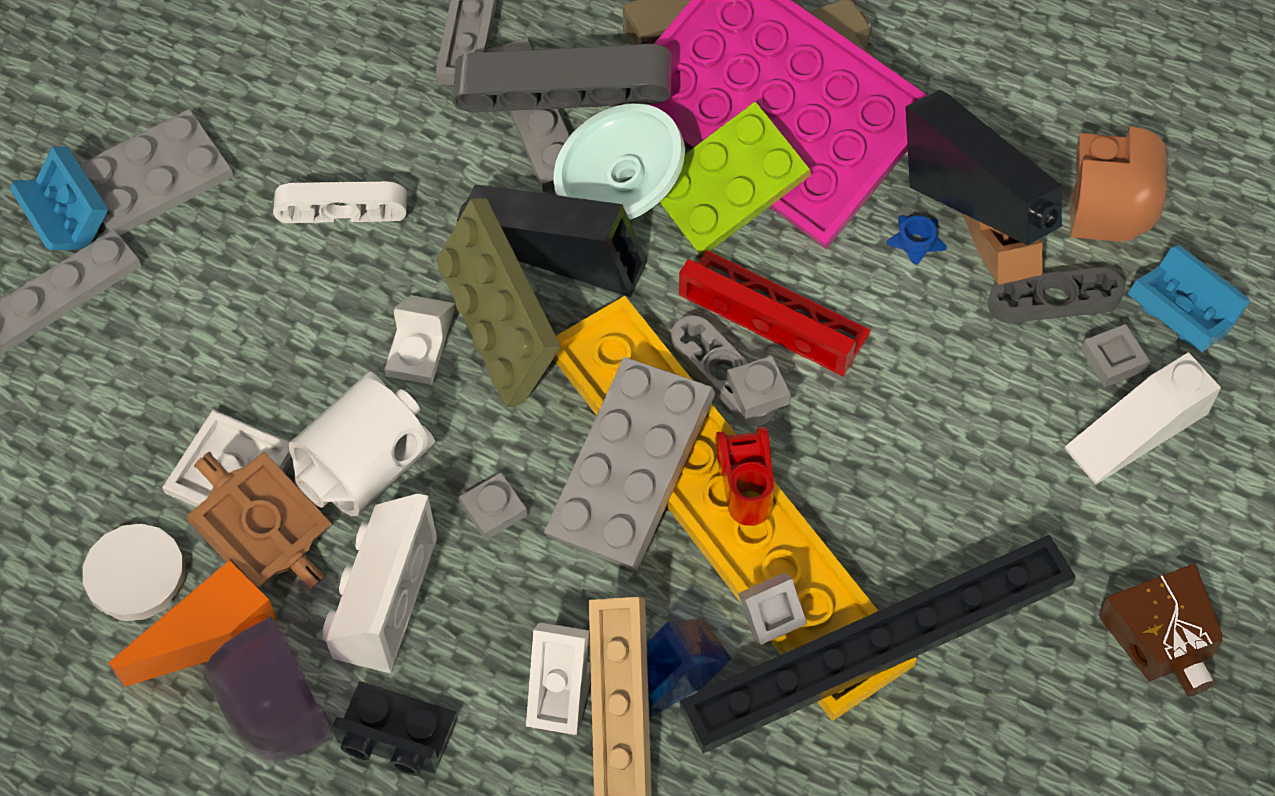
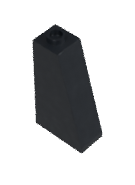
[905,90,1062,245]
[457,184,647,298]

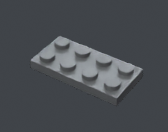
[544,357,715,572]

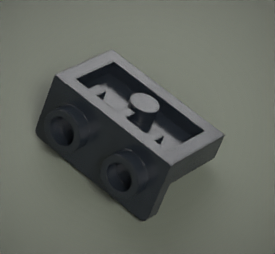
[332,681,458,776]

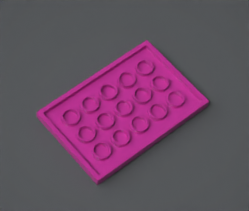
[646,0,928,250]

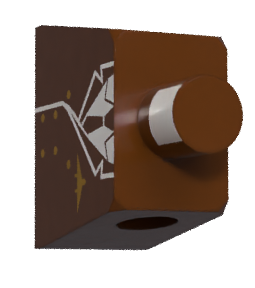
[1099,564,1223,697]

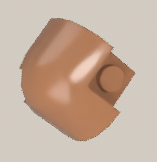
[1070,126,1167,241]

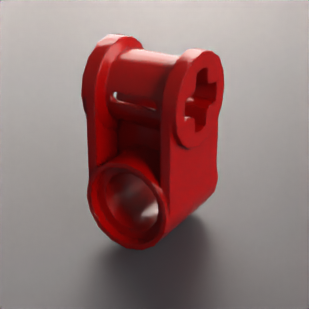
[715,426,774,526]

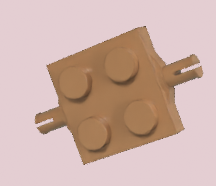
[186,452,332,590]

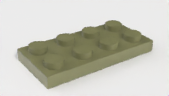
[436,199,561,407]

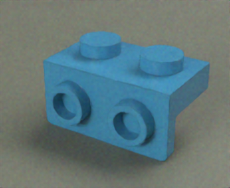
[10,146,108,250]
[1128,245,1250,352]

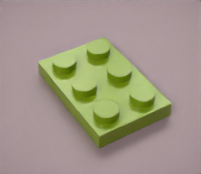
[659,101,812,256]

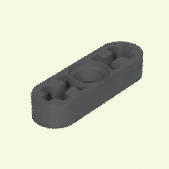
[988,267,1125,323]

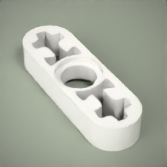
[273,181,407,223]

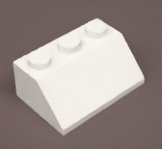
[323,494,437,673]

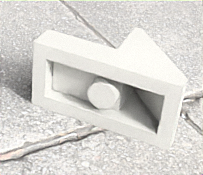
[385,295,456,385]
[526,622,591,735]

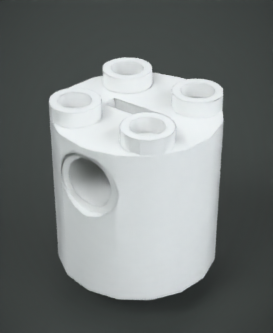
[289,372,435,516]

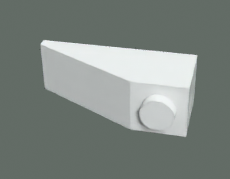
[1065,352,1221,485]

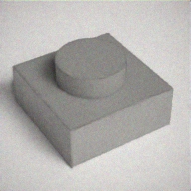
[1081,324,1150,388]
[727,355,791,419]
[459,473,528,540]
[738,573,807,645]

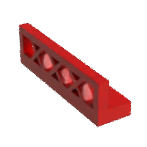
[679,250,871,377]

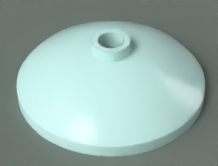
[553,104,685,220]

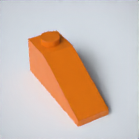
[108,560,277,687]

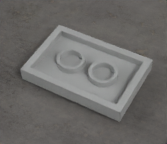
[80,109,234,236]

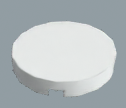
[83,524,185,621]

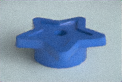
[887,215,947,264]

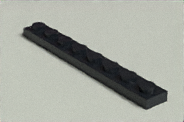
[680,534,1076,753]

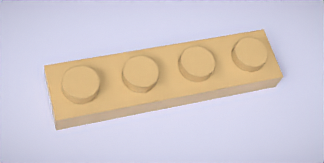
[589,597,652,796]

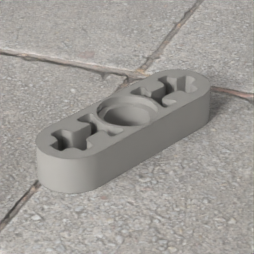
[671,315,776,426]

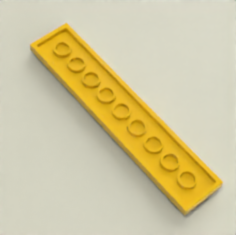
[553,296,917,721]

